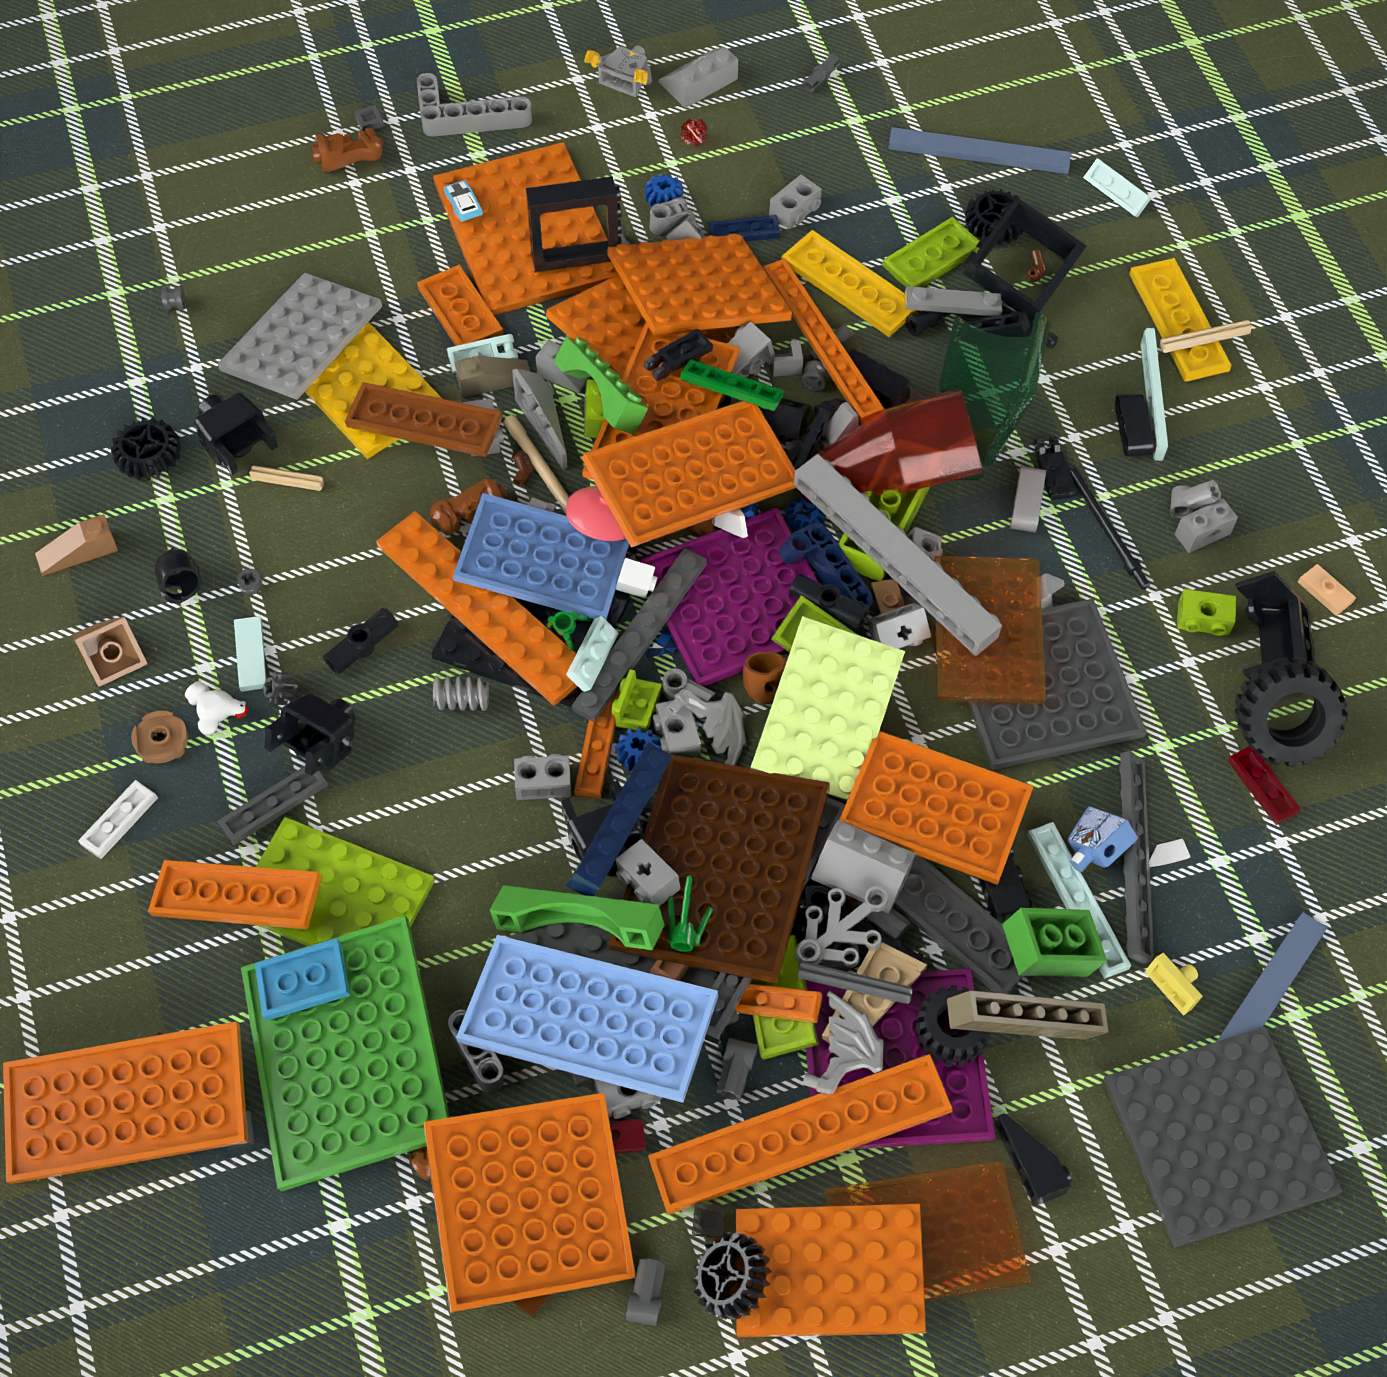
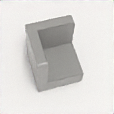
[666,215,705,241]
[771,340,803,377]
[1025,573,1065,611]

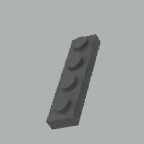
[217,766,328,845]

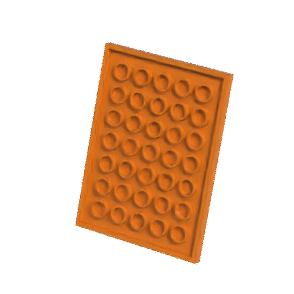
[433,142,618,315]

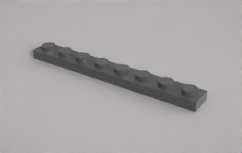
[572,548,707,723]
[1119,751,1154,965]

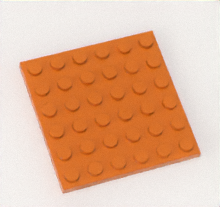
[607,234,792,335]
[546,274,738,379]
[423,1093,636,1313]

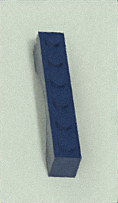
[566,742,672,896]

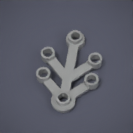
[795,886,888,968]

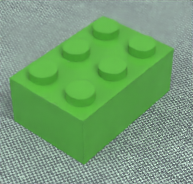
[1002,908,1107,977]

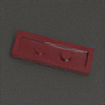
[1227,746,1301,825]

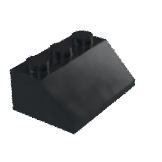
[729,397,811,442]

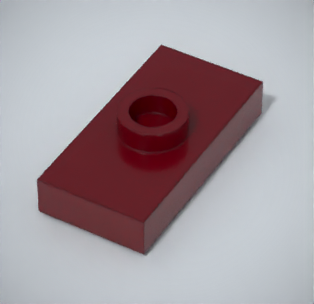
[609,1119,646,1154]

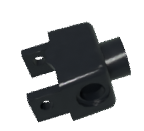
[194,392,278,475]
[264,693,355,776]
[561,780,643,877]

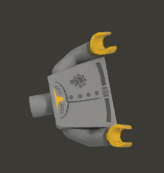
[584,45,652,97]

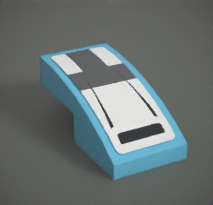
[443,180,483,222]

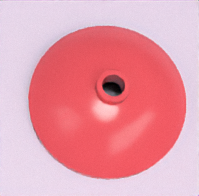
[566,486,626,541]

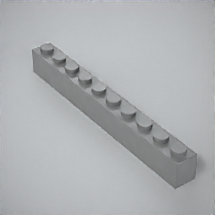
[793,454,1002,656]

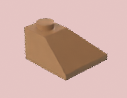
[72,616,148,687]

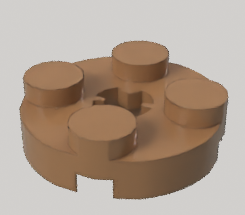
[131,711,188,763]

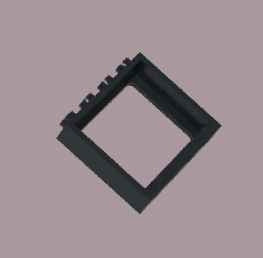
[526,176,622,272]
[963,197,1087,322]

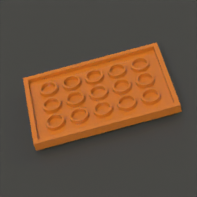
[840,731,1034,885]
[736,1204,926,1337]

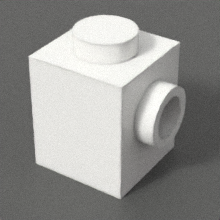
[616,558,657,598]

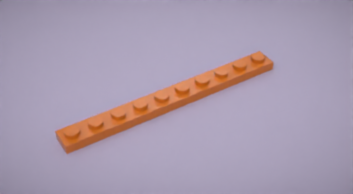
[763,258,885,425]

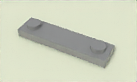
[905,286,1002,316]

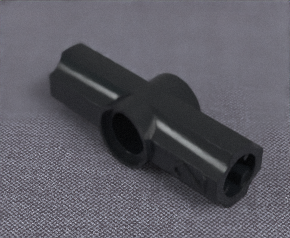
[789,573,869,629]
[323,608,399,674]

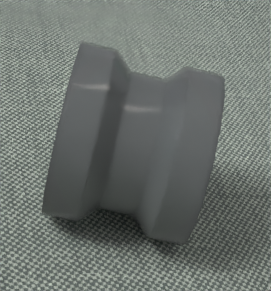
[161,285,185,311]
[801,361,828,391]

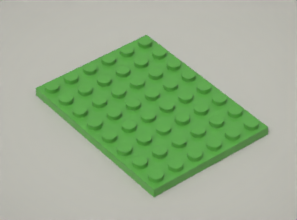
[241,916,450,1192]

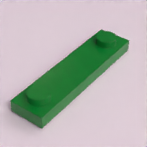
[680,360,784,411]

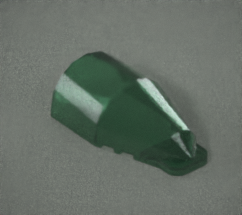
[939,312,1051,480]

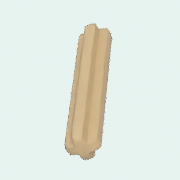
[250,465,324,491]

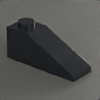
[952,311,1033,352]
[995,1113,1072,1207]

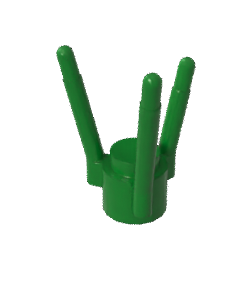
[546,611,592,653]
[668,875,713,952]

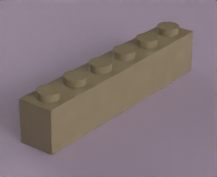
[947,991,1108,1040]

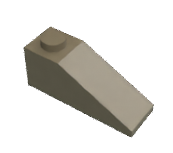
[454,356,531,398]

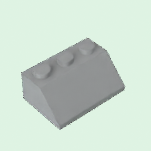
[658,46,738,108]
[811,820,915,914]

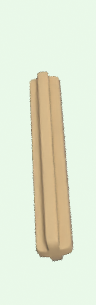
[1160,320,1252,353]

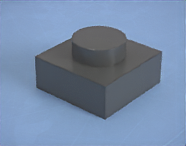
[354,105,384,131]

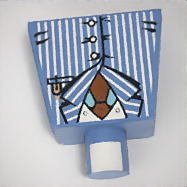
[1068,806,1138,872]

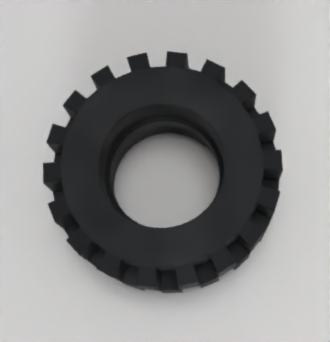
[915,985,991,1067]

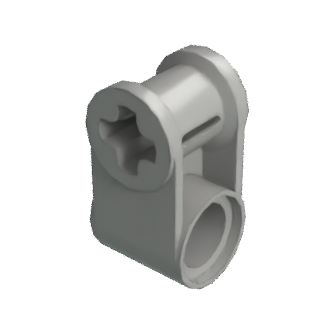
[649,197,695,235]

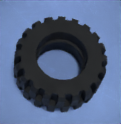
[1234,657,1348,766]

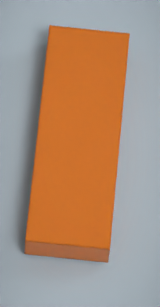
[735,983,822,1023]

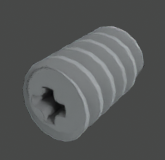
[433,676,489,711]

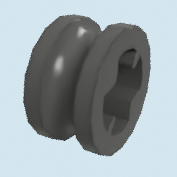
[237,569,263,595]

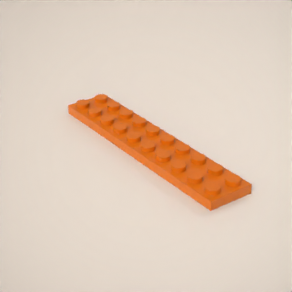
[376,511,578,706]
[648,1054,952,1215]

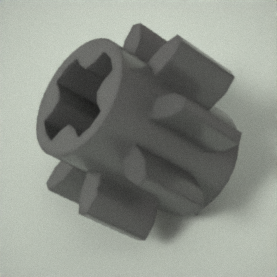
[263,672,297,705]

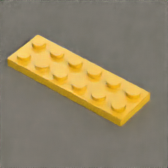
[781,230,919,337]
[1129,258,1232,382]

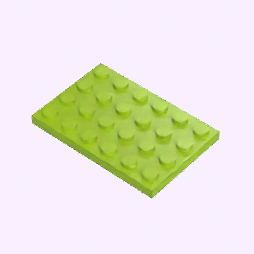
[256,817,435,946]

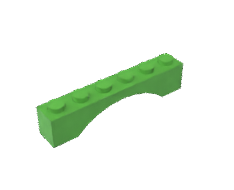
[553,336,648,435]
[490,885,664,950]

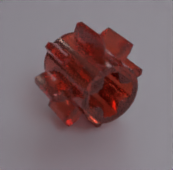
[680,117,708,146]

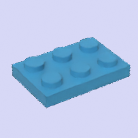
[254,938,350,1020]

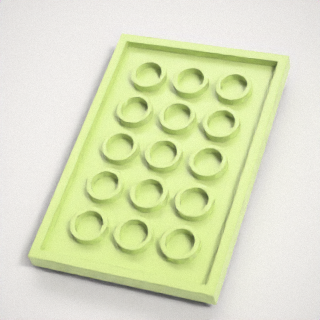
[751,616,905,802]

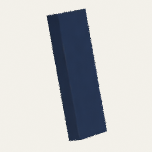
[708,215,781,242]

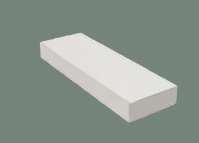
[78,780,158,859]

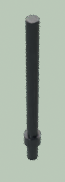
[1070,468,1150,590]

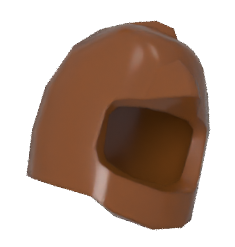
[743,652,787,704]

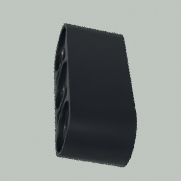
[1115,394,1153,456]

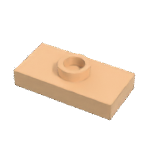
[1298,564,1356,616]

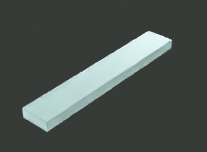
[1140,328,1168,461]
[1027,822,1131,979]

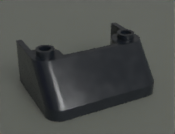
[1235,571,1315,694]

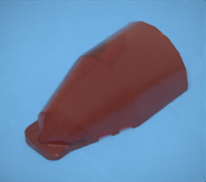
[802,388,983,503]

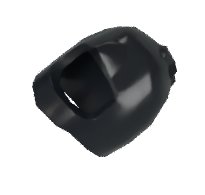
[155,548,202,604]

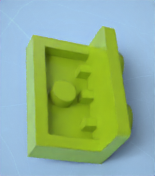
[612,669,662,732]

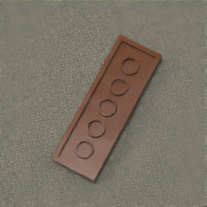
[345,382,503,457]

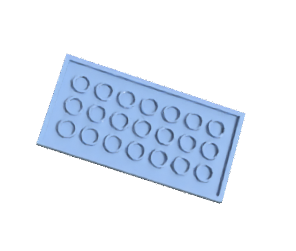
[456,935,718,1103]

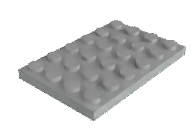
[218,273,382,400]

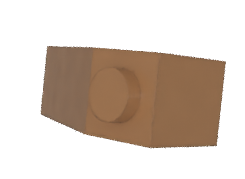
[35,514,118,576]

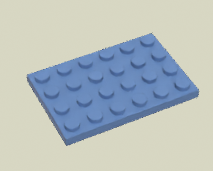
[453,493,629,620]

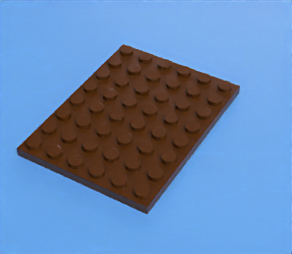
[608,754,830,983]

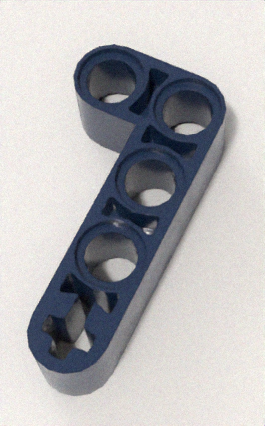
[779,523,873,607]

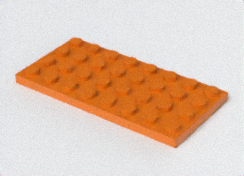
[583,322,740,480]
[582,401,796,547]
[3,1022,248,1184]

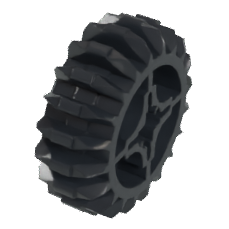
[965,188,1024,246]
[111,417,181,480]
[692,1232,772,1320]

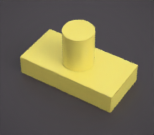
[1145,953,1203,1016]

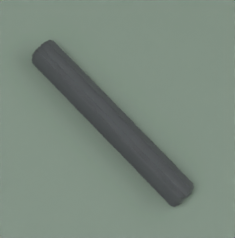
[798,962,913,1004]

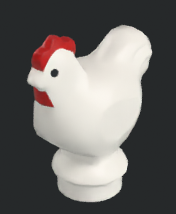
[185,681,249,735]

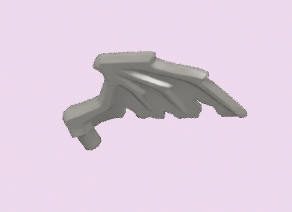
[667,689,747,766]
[803,991,883,1094]

